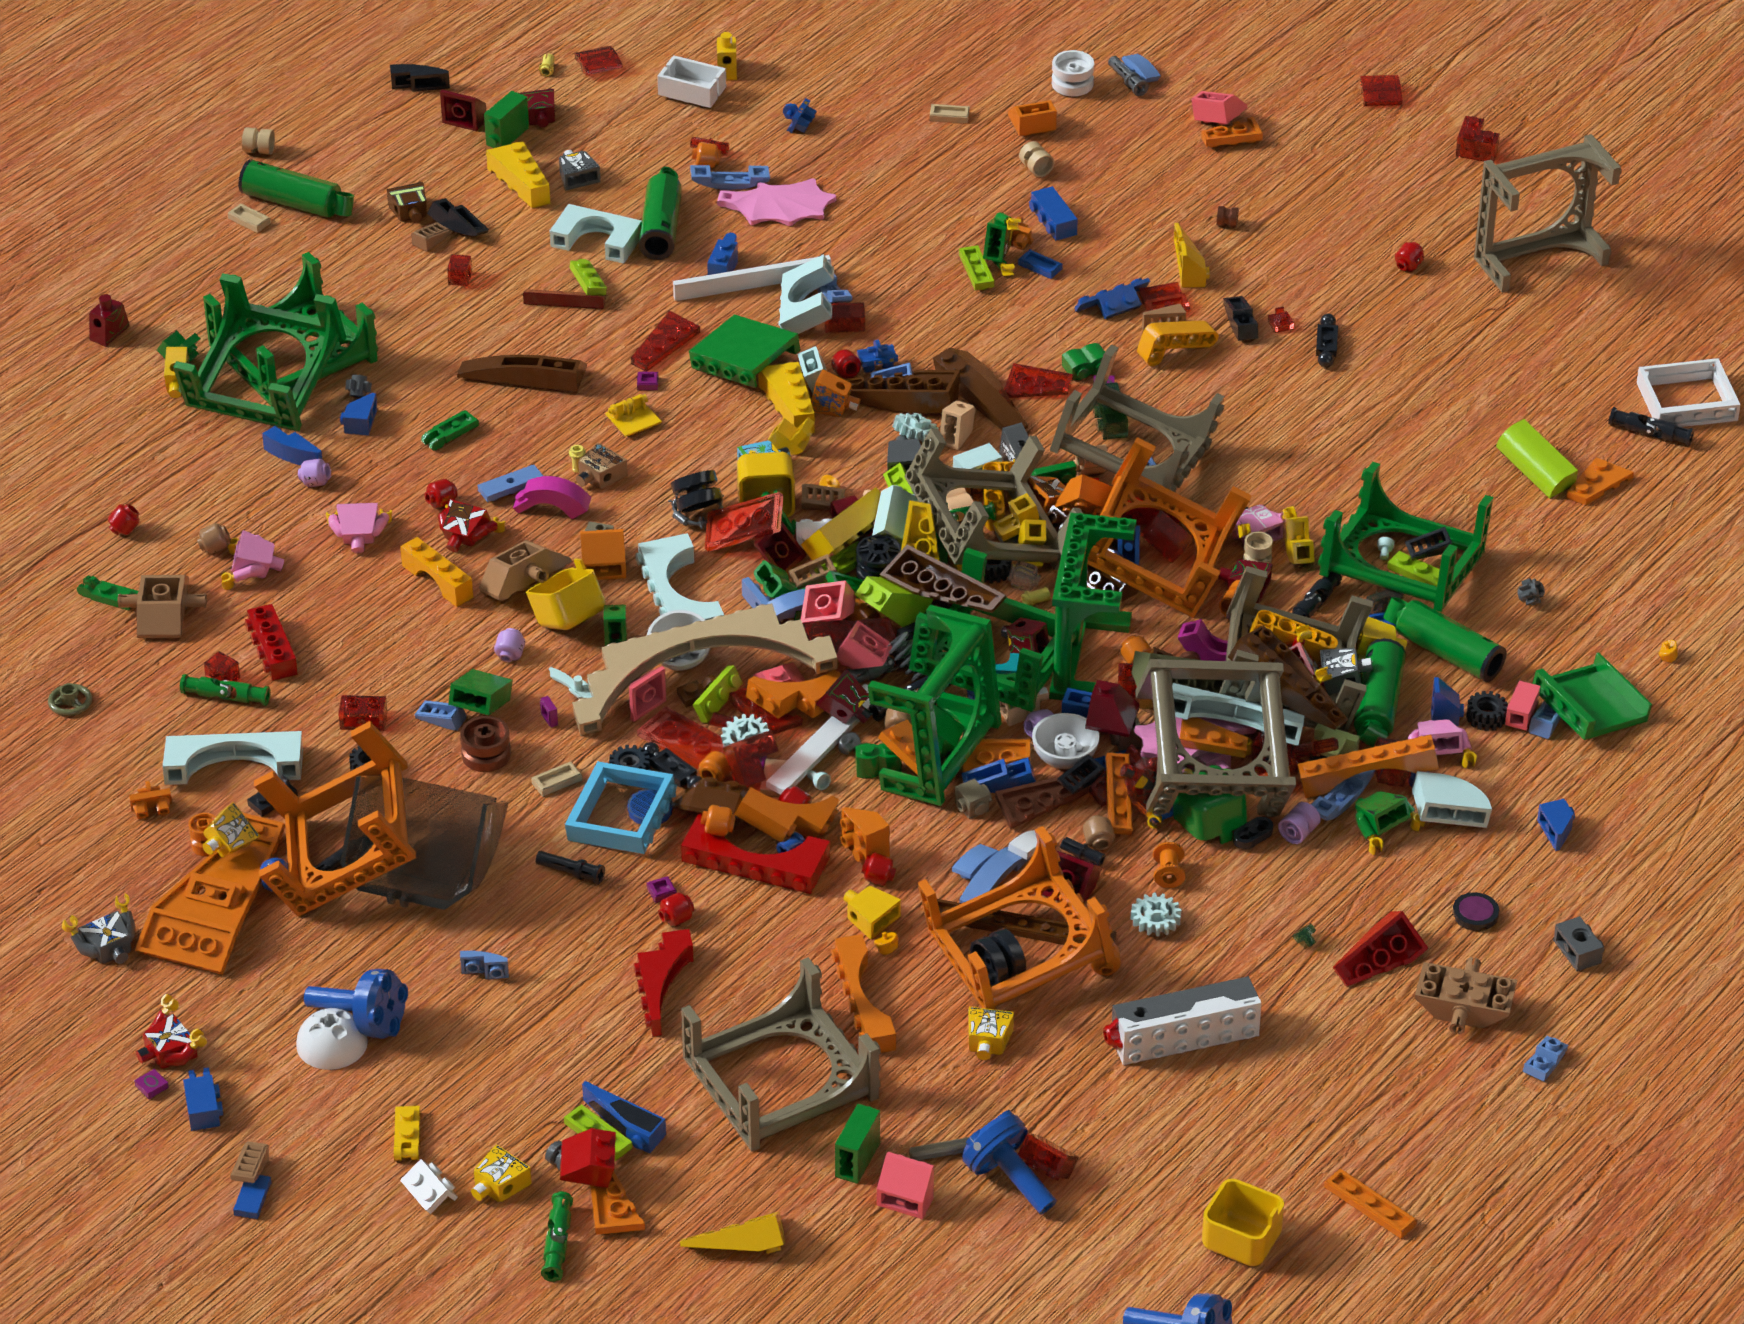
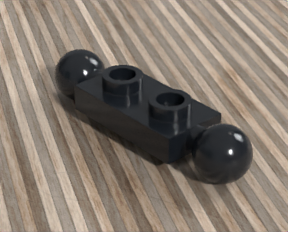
[1316,313,1338,368]
[642,742,702,788]

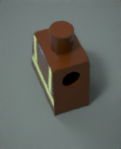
[387,182,427,223]

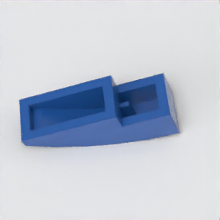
[262,426,323,465]
[961,757,1036,793]

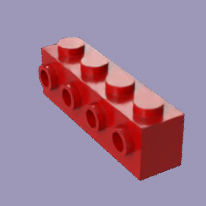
[245,604,298,681]

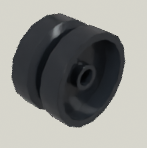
[671,470,723,513]
[970,928,1026,987]

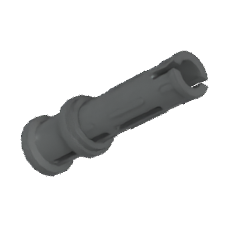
[1108,56,1149,96]

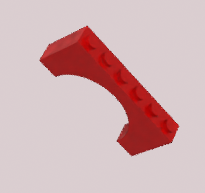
[681,812,830,894]

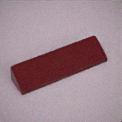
[523,289,606,309]

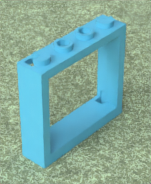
[565,761,677,854]

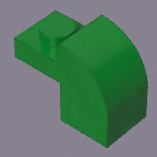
[157,330,201,361]

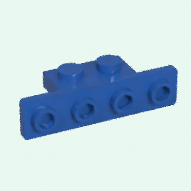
[1074,278,1151,319]

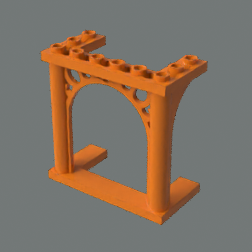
[1088,437,1252,618]
[254,721,416,917]
[918,826,1116,1010]

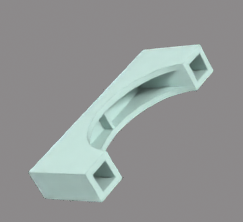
[635,533,724,620]
[1172,683,1304,745]
[163,731,303,785]

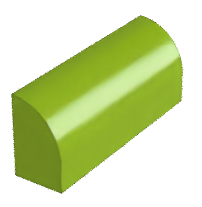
[1496,419,1578,499]

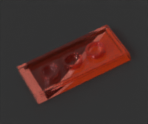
[705,492,783,552]
[637,706,729,770]

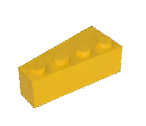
[486,141,550,208]
[758,362,815,433]
[801,487,881,560]

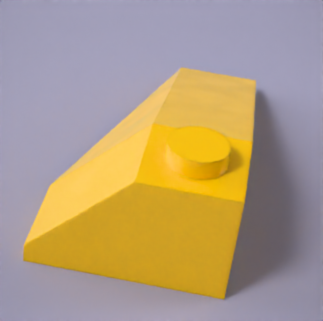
[1174,223,1210,288]
[901,500,940,561]
[680,1211,785,1254]

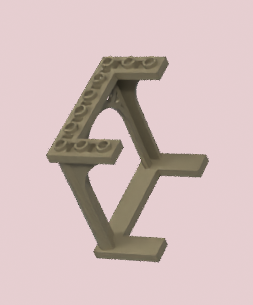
[1474,134,1622,292]
[1050,344,1225,492]
[904,428,1083,570]
[1219,566,1373,732]
[1135,659,1296,817]
[681,957,881,1152]

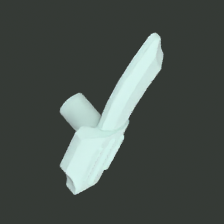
[549,667,592,699]

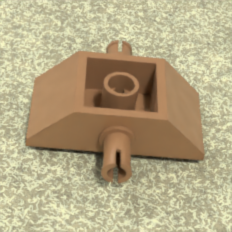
[479,540,572,600]
[118,575,207,638]
[1415,957,1517,1034]

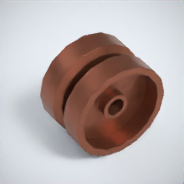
[460,716,511,772]

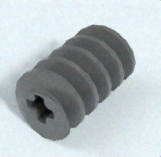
[886,632,924,682]

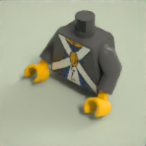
[62,893,136,964]

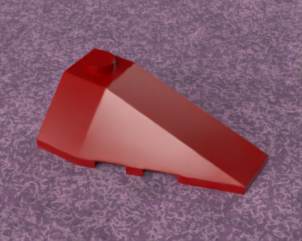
[1332,911,1429,986]

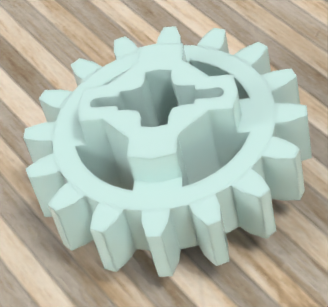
[892,413,939,442]
[721,714,770,759]
[1131,893,1182,936]

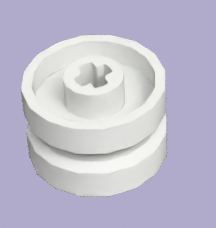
[1052,50,1094,97]

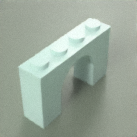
[550,204,642,264]
[779,254,834,334]

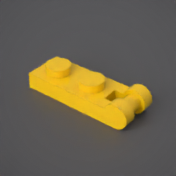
[394,1106,420,1161]

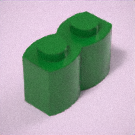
[1062,343,1105,380]
[754,560,798,599]
[855,743,902,778]

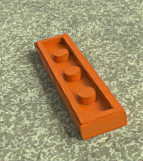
[1106,752,1133,835]
[1324,1168,1417,1239]

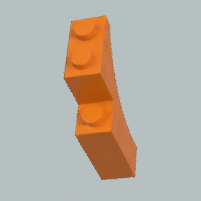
[746,670,841,718]
[734,787,840,842]

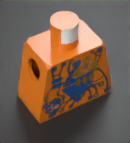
[811,369,861,417]

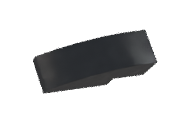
[390,64,450,92]
[427,198,489,236]
[1223,296,1258,341]

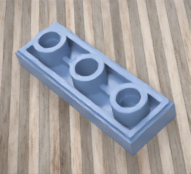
[477,464,543,502]
[742,577,783,625]

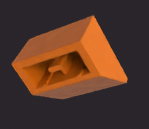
[1008,100,1057,136]
[1055,474,1113,516]
[580,529,626,580]
[840,807,890,865]

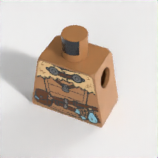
[576,443,628,489]

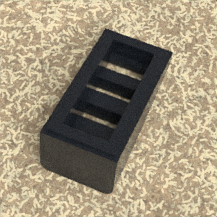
[1405,527,1453,561]
[1057,754,1105,795]

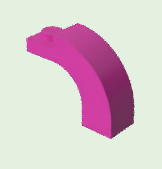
[513,476,592,519]
[1178,619,1228,661]

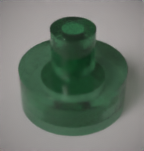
[1292,923,1316,947]

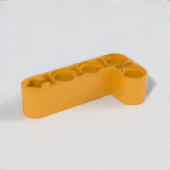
[1137,321,1219,367]
[983,461,1014,531]
[1249,610,1338,662]

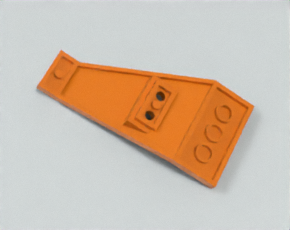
[135,812,286,975]

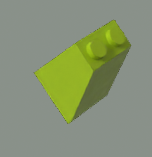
[854,576,933,627]

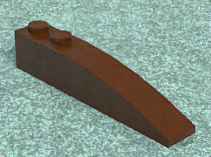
[933,348,1028,430]
[844,370,960,414]
[880,544,1007,613]

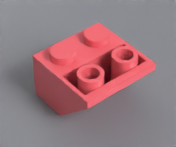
[1191,91,1247,125]
[877,1152,934,1219]

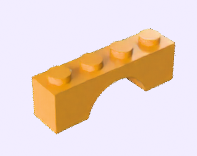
[400,537,473,607]

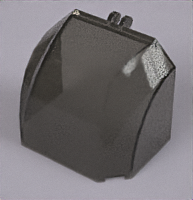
[340,774,508,910]

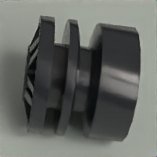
[856,535,901,580]

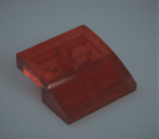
[574,45,623,75]
[1360,75,1403,106]
[1139,282,1191,312]

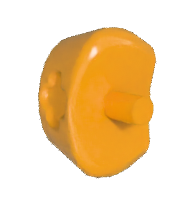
[819,475,840,488]
[1659,640,1678,663]
[874,932,898,955]

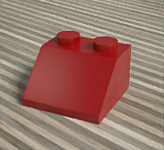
[560,1128,616,1188]

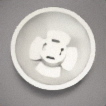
[647,610,710,671]
[1032,713,1099,770]
[296,1008,368,1070]

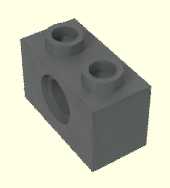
[1553,916,1604,971]

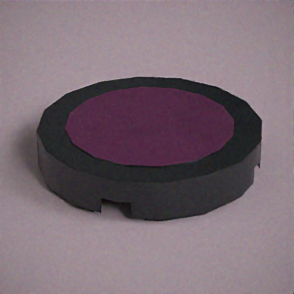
[1452,892,1500,931]

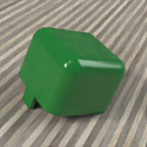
[1173,765,1247,844]

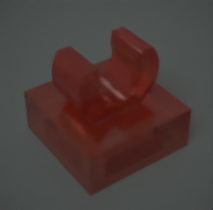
[1268,307,1294,333]

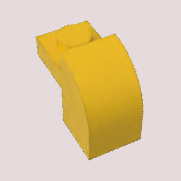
[767,417,815,455]
[993,493,1039,542]
[1285,516,1315,564]
[1018,519,1046,568]

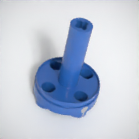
[304,969,408,1039]
[962,1110,1057,1215]
[1123,1293,1232,1324]

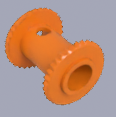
[1153,842,1186,888]

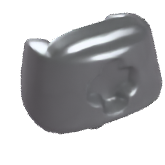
[838,732,861,755]

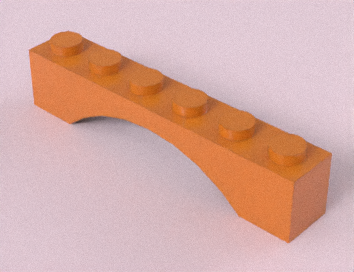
[1298,735,1439,799]
[831,934,896,1053]

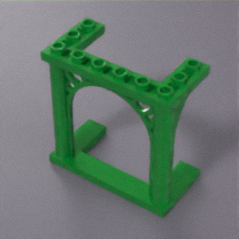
[203,252,378,407]
[173,273,346,432]
[1318,461,1494,612]
[1049,512,1136,700]
[909,547,1085,712]
[868,605,1002,806]

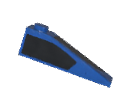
[582,1081,666,1154]

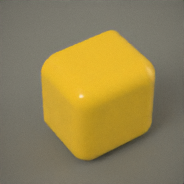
[737,452,795,526]
[526,559,605,630]
[1202,1179,1284,1267]

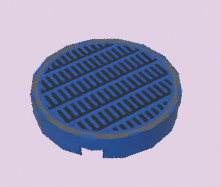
[627,789,673,824]

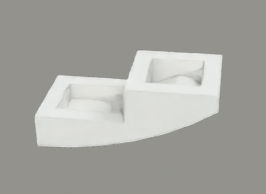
[1008,830,1037,860]

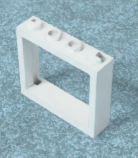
[1637,358,1740,430]

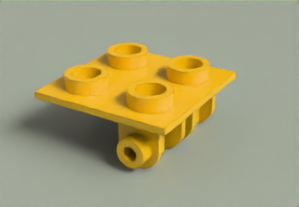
[605,394,662,437]

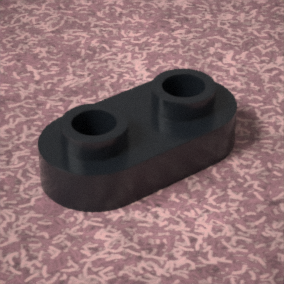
[1233,817,1273,849]

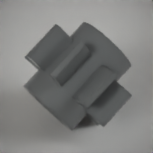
[345,375,372,398]
[1517,578,1545,606]

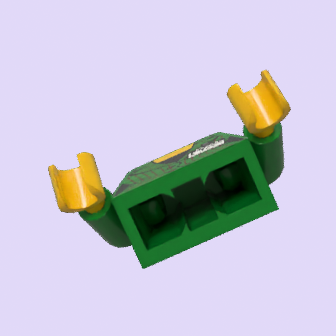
[983,212,1021,276]
[1355,791,1426,855]

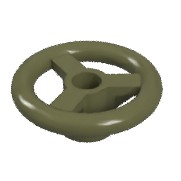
[48,683,92,716]

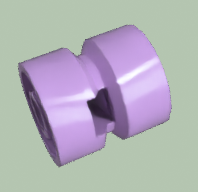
[1278,802,1321,844]

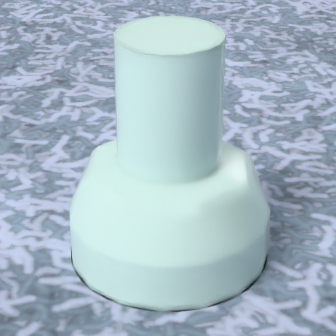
[1377,537,1395,560]
[807,770,831,790]

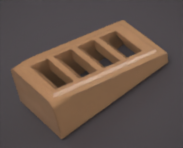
[411,222,453,251]
[1142,304,1186,331]
[801,484,845,510]
[789,554,837,590]
[230,1141,269,1183]

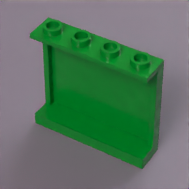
[689,314,801,388]
[1532,652,1652,740]

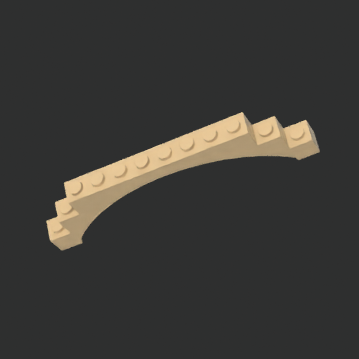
[572,603,838,736]

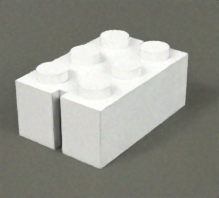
[657,55,726,108]

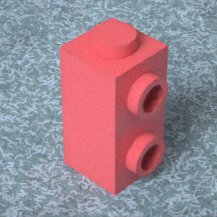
[1505,681,1541,731]

